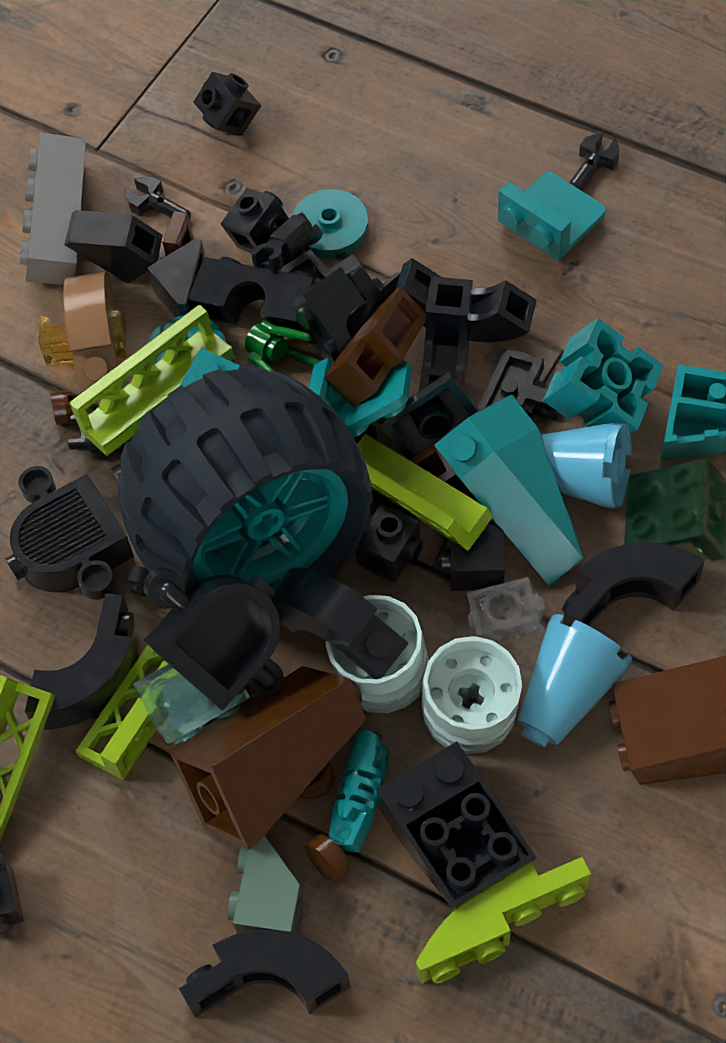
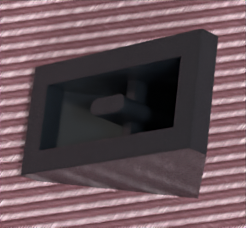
[147,240,205,318]

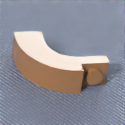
[63,271,118,394]

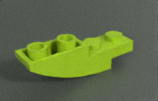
[416,857,591,984]

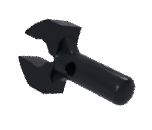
[569,133,619,191]
[125,176,191,220]

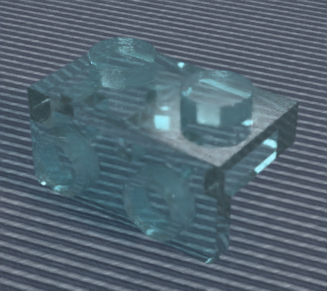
[133,664,249,743]

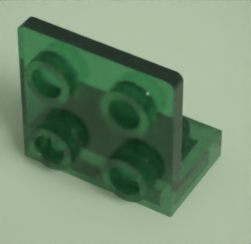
[624,458,726,562]

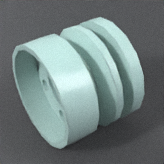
[326,595,429,713]
[421,636,522,755]

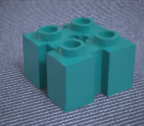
[543,318,663,434]

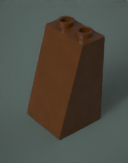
[608,655,726,785]
[168,666,366,849]

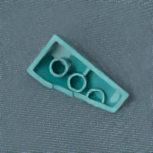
[434,395,585,586]

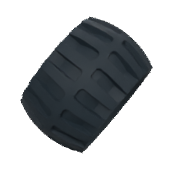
[118,365,373,594]

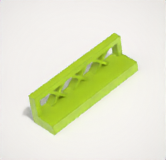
[69,305,234,456]
[357,433,494,551]
[76,645,177,780]
[0,675,56,842]

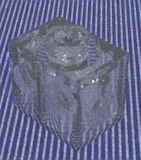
[467,577,546,643]

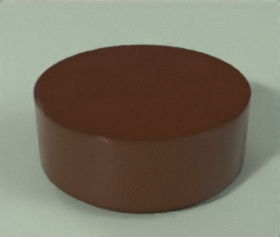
[304,834,350,882]

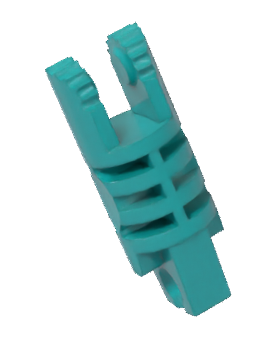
[329,729,390,852]

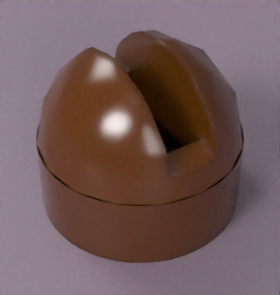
[50,391,77,425]

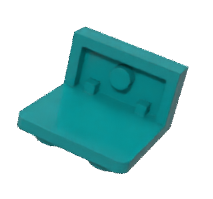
[498,172,606,261]
[309,358,412,437]

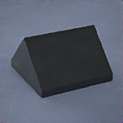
[376,371,480,460]

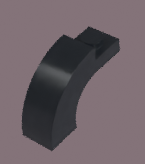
[396,258,537,342]
[418,276,473,392]
[562,542,705,627]
[270,567,409,679]
[25,594,139,730]
[179,929,351,1017]

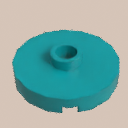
[292,189,369,259]

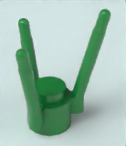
[245,320,321,372]

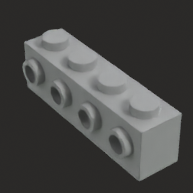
[19,133,86,285]

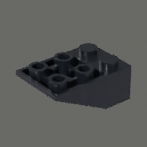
[376,741,536,910]

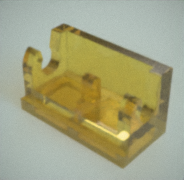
[38,307,127,366]

